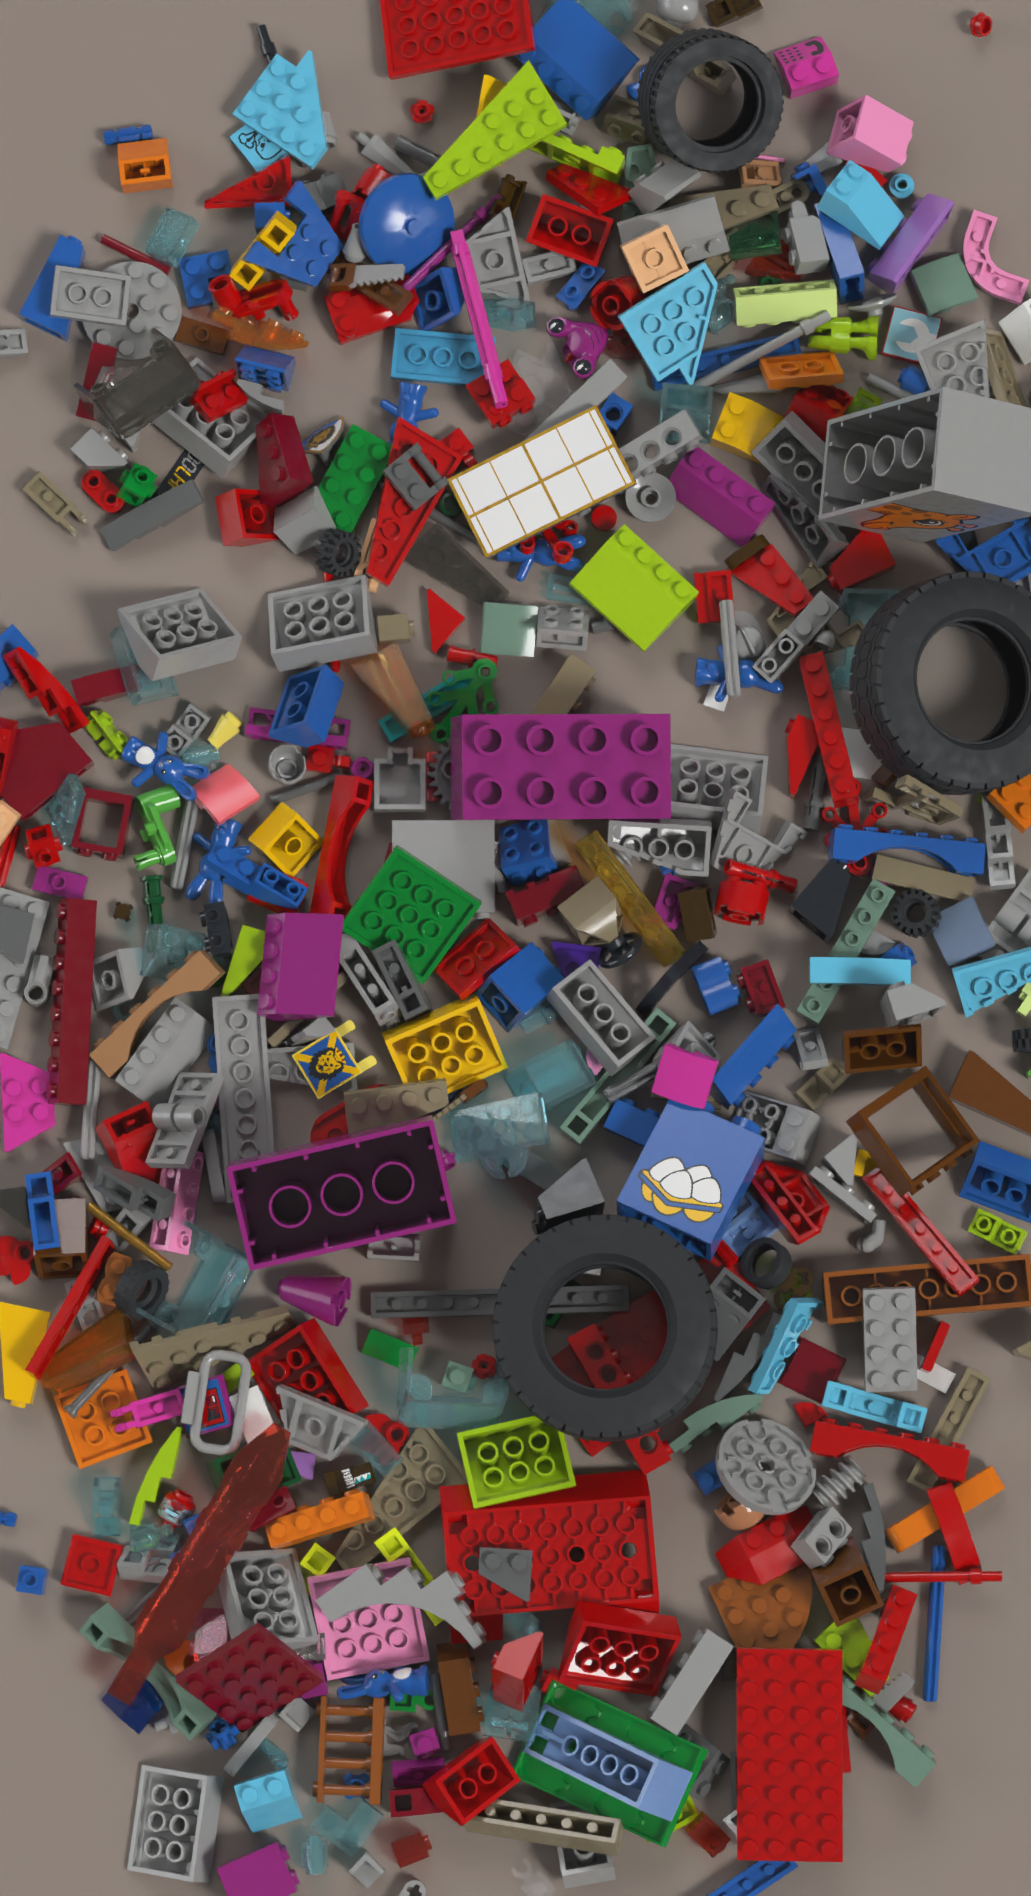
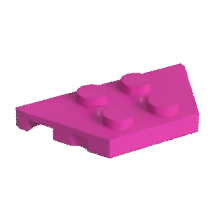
[0,1053,56,1152]

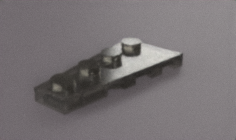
[404,523,510,606]

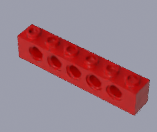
[567,1323,673,1475]

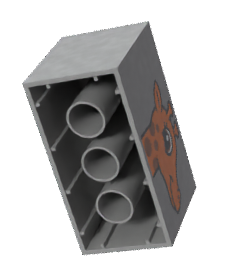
[818,387,1031,543]

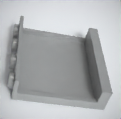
[392,820,495,919]

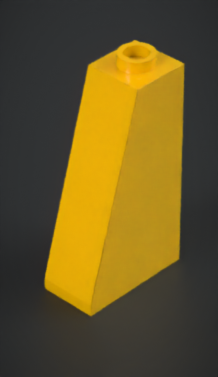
[0,1302,53,1408]

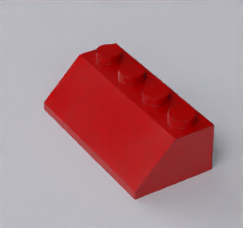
[490,1631,544,1712]

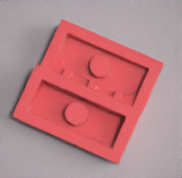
[192,764,260,826]

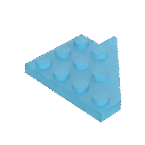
[233,50,328,170]
[618,262,718,386]

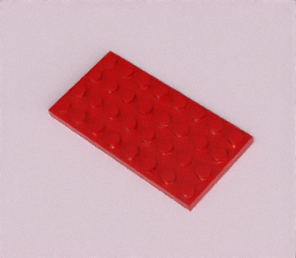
[737,1647,843,1862]

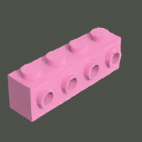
[149,1151,205,1255]

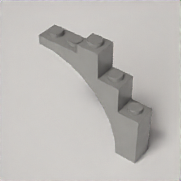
[315,1563,487,1649]

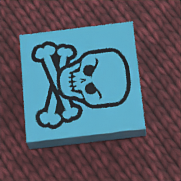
[230,125,289,172]

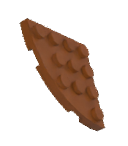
[708,1563,812,1651]

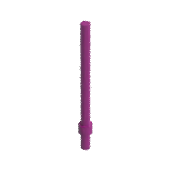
[401,195,502,292]

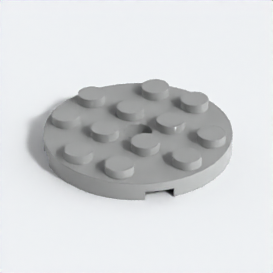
[82,261,183,362]
[715,1419,816,1515]

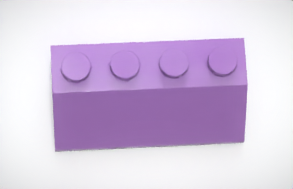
[868,193,955,293]

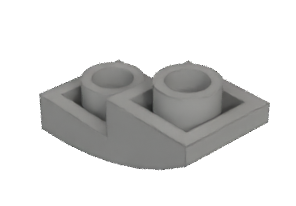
[166,703,212,759]

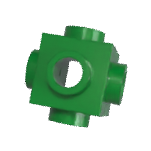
[116,462,157,508]

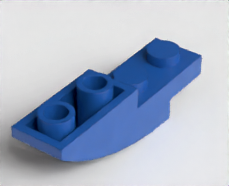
[204,841,309,910]

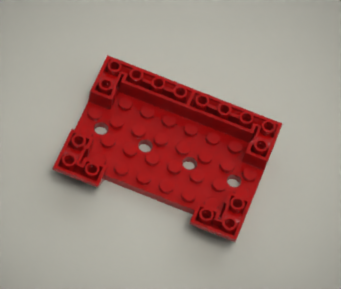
[438,1470,659,1644]

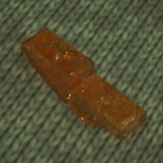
[206,306,310,350]

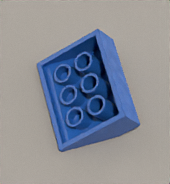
[514,0,639,121]

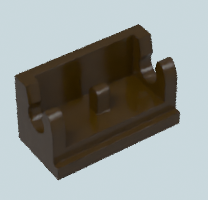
[677,883,717,942]

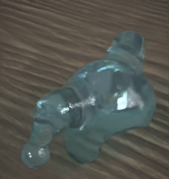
[706,274,735,335]

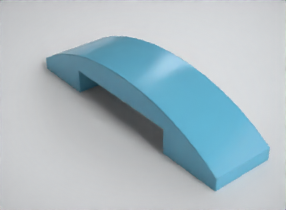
[821,1380,928,1434]

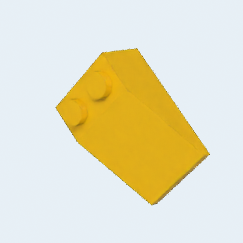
[710,392,784,466]

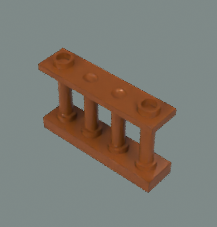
[313,1696,386,1805]

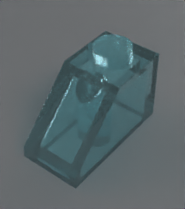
[483,299,535,332]

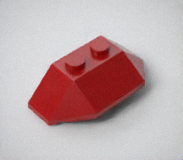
[750,1160,830,1245]
[715,1506,813,1586]

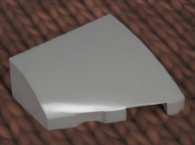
[283,1017,336,1047]
[117,1534,183,1584]

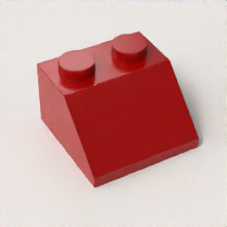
[215,489,280,547]

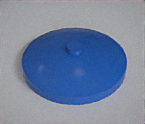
[359,173,455,276]

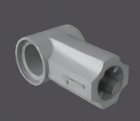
[24,954,54,1008]

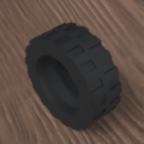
[114,1260,169,1320]

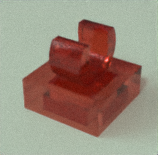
[403,1317,430,1345]

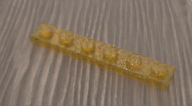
[574,830,686,967]

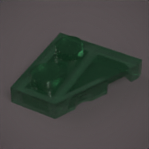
[729,210,782,261]

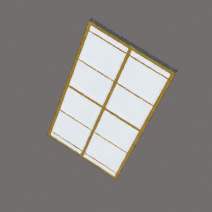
[447,405,637,559]

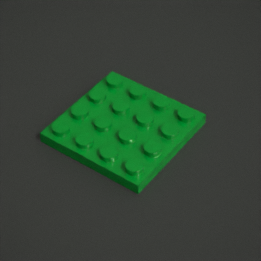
[342,845,482,984]

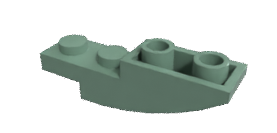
[669,1394,764,1454]

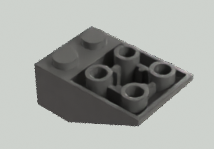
[710,1267,766,1362]

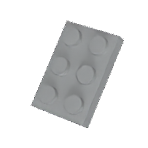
[49,265,131,328]
[807,1166,877,1226]

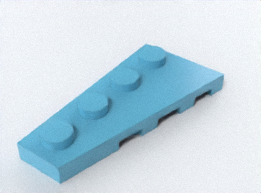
[952,947,1031,1018]

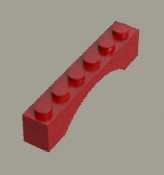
[798,651,859,809]
[309,775,374,918]
[810,1418,970,1484]

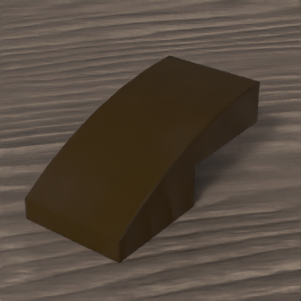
[705,0,763,28]

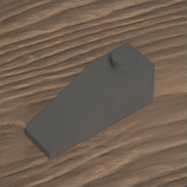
[372,939,433,1021]

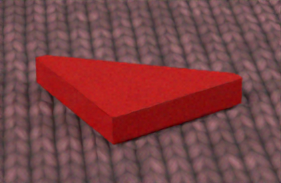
[427,588,465,654]

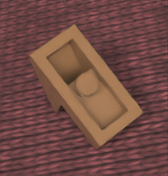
[739,160,782,189]

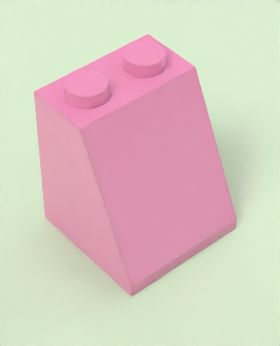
[826,95,914,172]

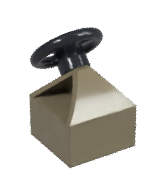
[557,876,643,969]

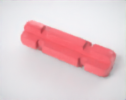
[426,752,439,802]

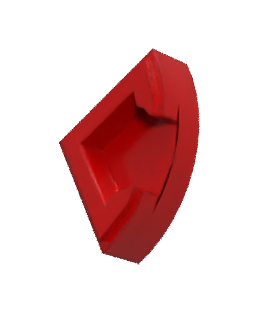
[793,1402,828,1428]

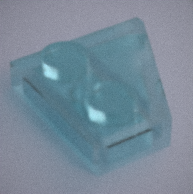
[46,774,86,845]

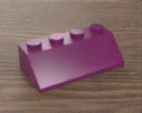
[669,447,775,547]

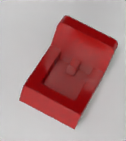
[538,1666,579,1693]

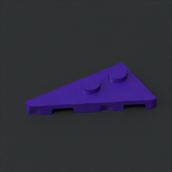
[552,941,602,978]

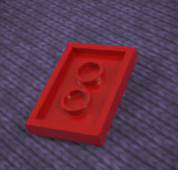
[433,918,520,1001]

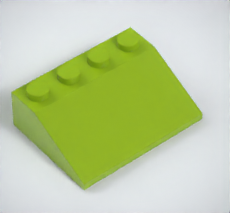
[569,524,699,653]
[457,1416,576,1509]

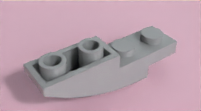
[752,591,841,684]

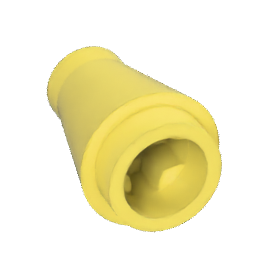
[207,711,243,749]

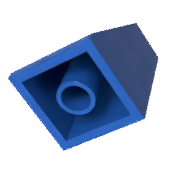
[476,942,565,1033]

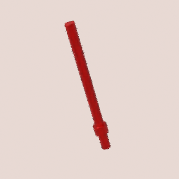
[869,1569,1003,1584]

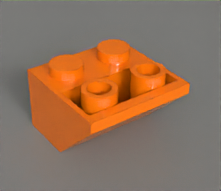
[117,138,173,194]

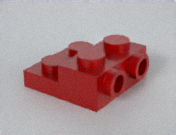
[465,359,535,429]

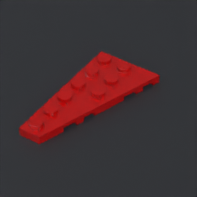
[365,417,463,587]

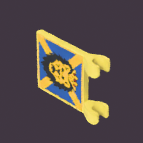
[292,1020,377,1099]

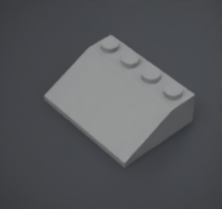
[145,357,268,479]
[268,574,377,672]
[117,588,242,681]
[669,744,769,834]
[214,1548,319,1650]
[127,1765,224,1882]

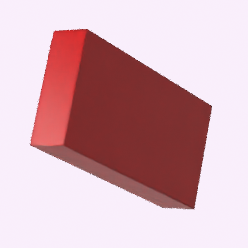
[919,1321,950,1373]

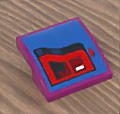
[174,1374,234,1439]

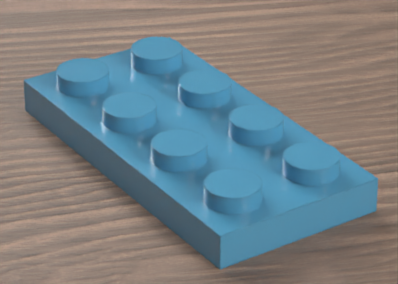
[391,328,496,386]

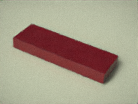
[76,342,119,422]

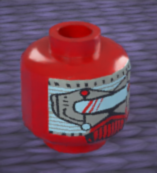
[158,1489,196,1530]

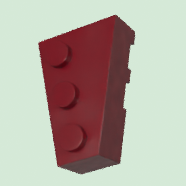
[256,413,313,507]
[505,865,585,928]

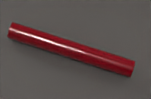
[100,234,172,276]

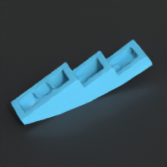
[809,957,911,986]

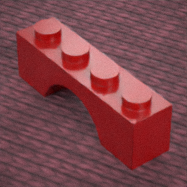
[854,1584,918,1695]

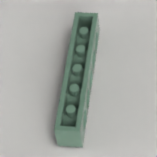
[795,878,895,1027]

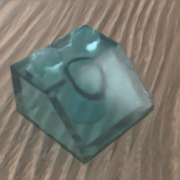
[139,924,206,981]

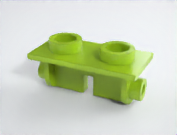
[85,709,128,761]

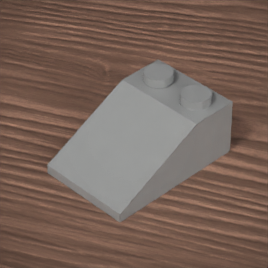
[549,1801,616,1889]

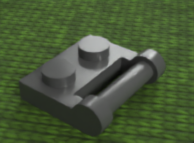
[382,442,449,511]

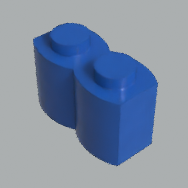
[690,956,741,1017]

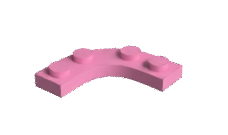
[962,210,1029,306]

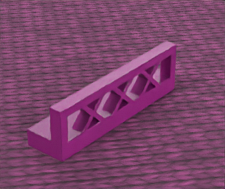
[245,707,351,751]

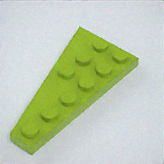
[423,60,567,201]

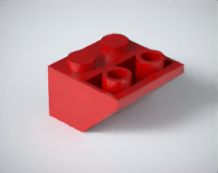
[784,385,854,442]

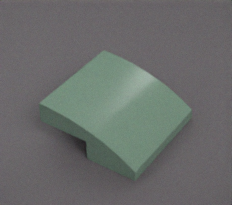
[909,253,978,317]
[479,602,538,657]

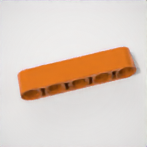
[884,1465,1006,1554]

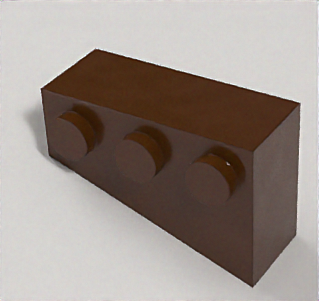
[436,1642,484,1736]

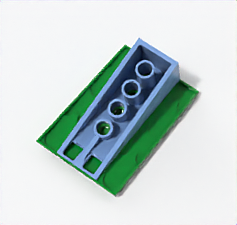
[513,1679,708,1848]

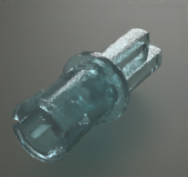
[520,1004,560,1034]

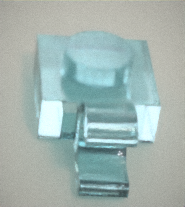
[130,1523,177,1553]

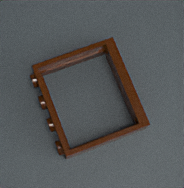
[846,1066,980,1197]

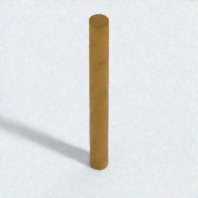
[86,1202,173,1272]

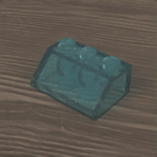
[109,625,179,706]

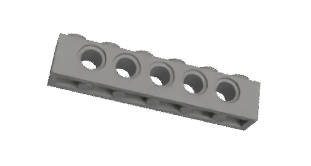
[573,409,703,517]

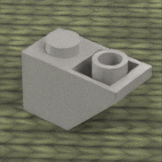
[70,428,130,472]

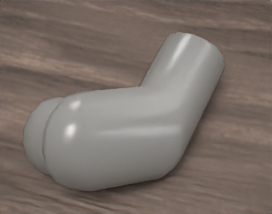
[856,1219,886,1253]

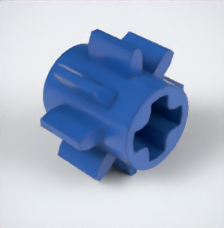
[205,1718,240,1751]

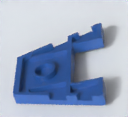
[242,180,344,287]
[935,517,1031,583]

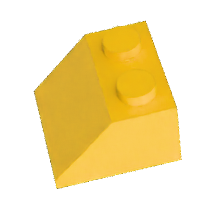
[248,802,323,877]

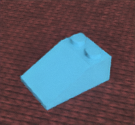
[817,160,904,250]

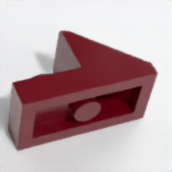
[42,1152,83,1196]

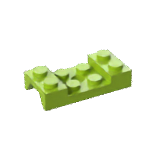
[528,133,625,184]

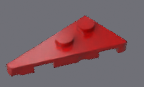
[204,156,292,209]

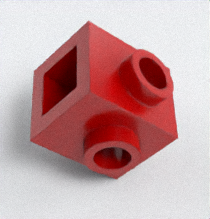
[24,823,63,869]

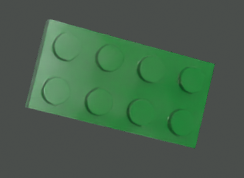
[318,424,391,533]

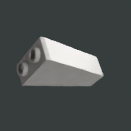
[339,933,404,1032]

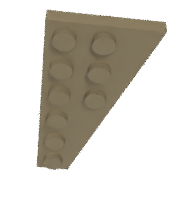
[129,1305,296,1392]
[334,1417,467,1570]

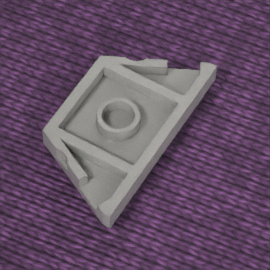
[465,207,531,303]
[276,1384,368,1461]

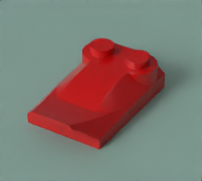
[323,275,420,345]

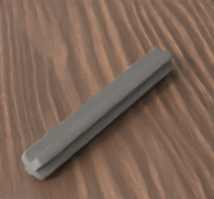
[719,600,741,698]
[170,800,199,890]
[80,1060,101,1161]

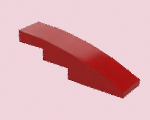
[3,646,90,734]

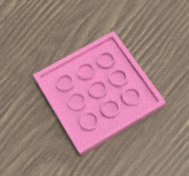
[307,1557,430,1681]

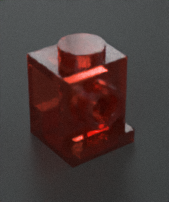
[607,329,642,360]

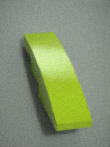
[129,1427,184,1526]

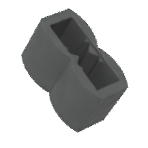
[300,171,349,217]

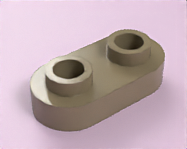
[767,179,810,217]

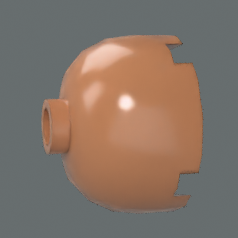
[714,1493,765,1531]

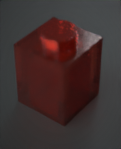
[391,1830,433,1868]

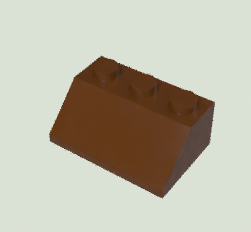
[841,1023,922,1074]

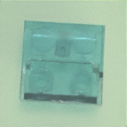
[659,383,713,444]

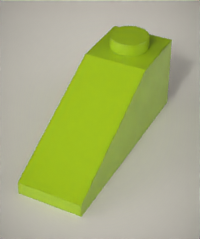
[220,925,265,997]

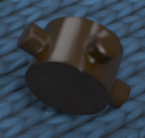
[113,902,134,922]

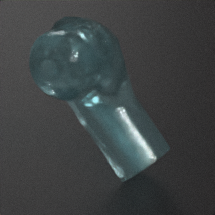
[258,1737,289,1770]

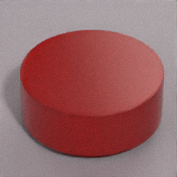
[591,505,617,532]

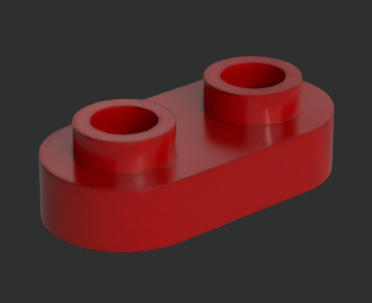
[81,470,125,514]

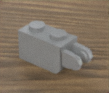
[783,200,830,275]

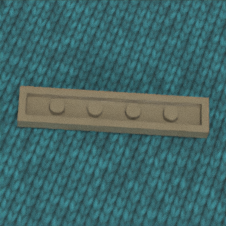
[906,1367,991,1493]

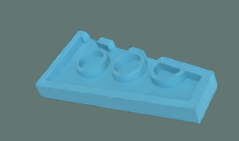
[748,1298,824,1394]

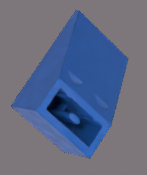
[235,345,296,393]

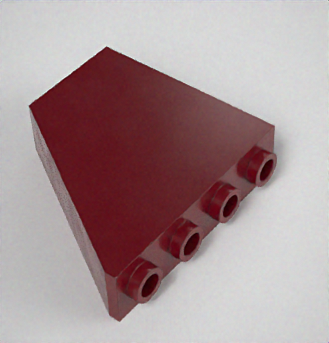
[0,722,94,823]

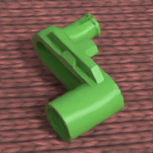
[133,785,180,871]

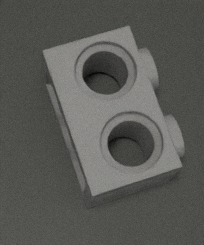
[791,1506,852,1569]

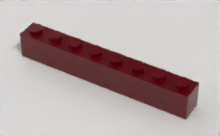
[46,898,97,1106]

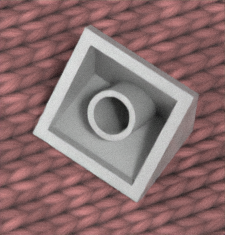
[274,486,336,555]
[821,1134,857,1188]

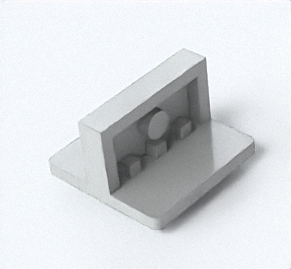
[536,605,590,651]

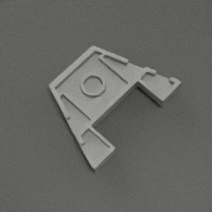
[709,788,808,883]

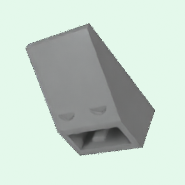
[735,1090,822,1166]

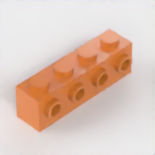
[265,1489,375,1549]

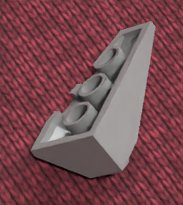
[607,819,712,877]

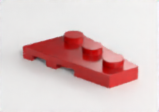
[545,163,632,216]
[731,543,814,618]

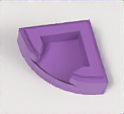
[291,1451,316,1480]

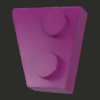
[649,874,712,930]

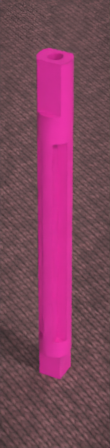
[450,229,508,409]

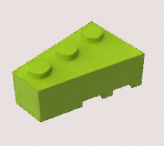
[813,1618,889,1697]

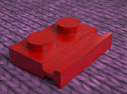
[694,570,735,624]

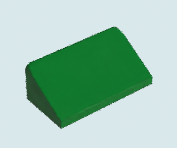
[361,1328,419,1372]

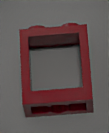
[71,787,135,862]

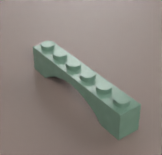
[559,1007,677,1146]
[79,1603,217,1741]
[843,1675,936,1788]

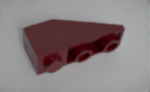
[389,1786,443,1818]

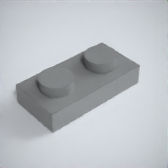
[522,252,577,286]

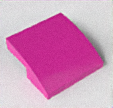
[651,1043,719,1109]

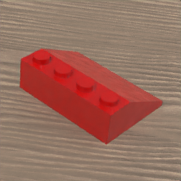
[249,1318,369,1450]
[558,1601,682,1697]

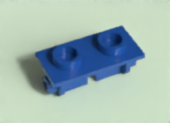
[556,263,606,312]

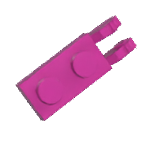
[110,1388,183,1433]

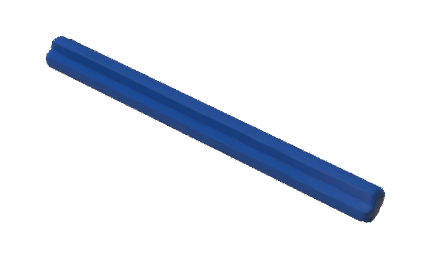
[923,1545,947,1702]

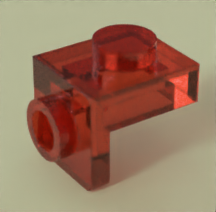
[684,1811,731,1858]

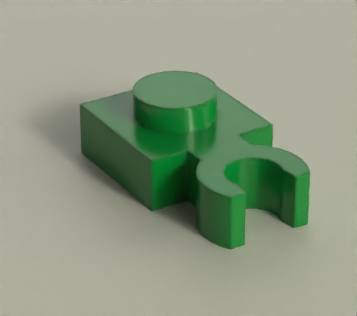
[389,1690,434,1712]

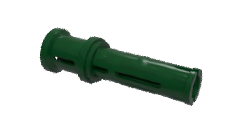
[139,875,167,954]

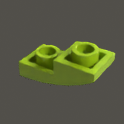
[967,1208,1028,1255]

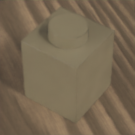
[377,613,415,646]

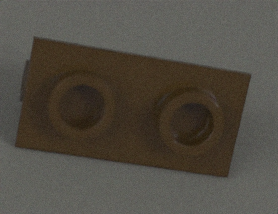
[488,174,527,221]

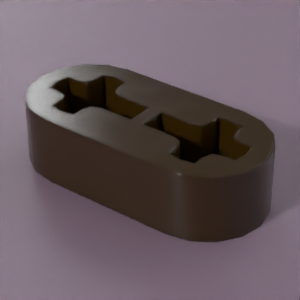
[724,534,770,572]
[773,1267,813,1310]

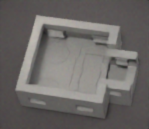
[374,747,426,812]

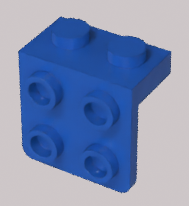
[499,820,559,886]

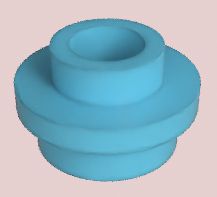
[889,173,914,199]

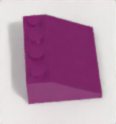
[257,913,344,1021]

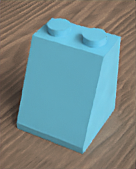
[234,1767,303,1833]

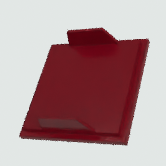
[778,1336,847,1404]

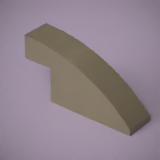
[633,12,737,97]

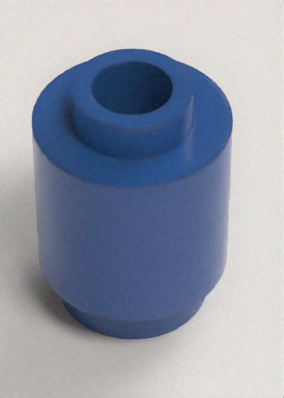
[897,365,930,395]

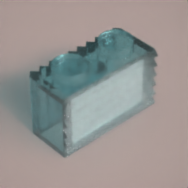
[145,207,200,268]

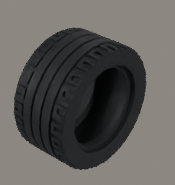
[636,28,784,173]

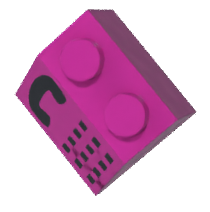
[774,36,839,99]

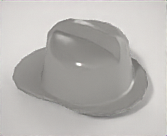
[719,611,769,662]

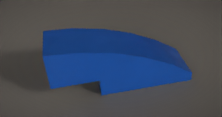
[25,1171,60,1251]

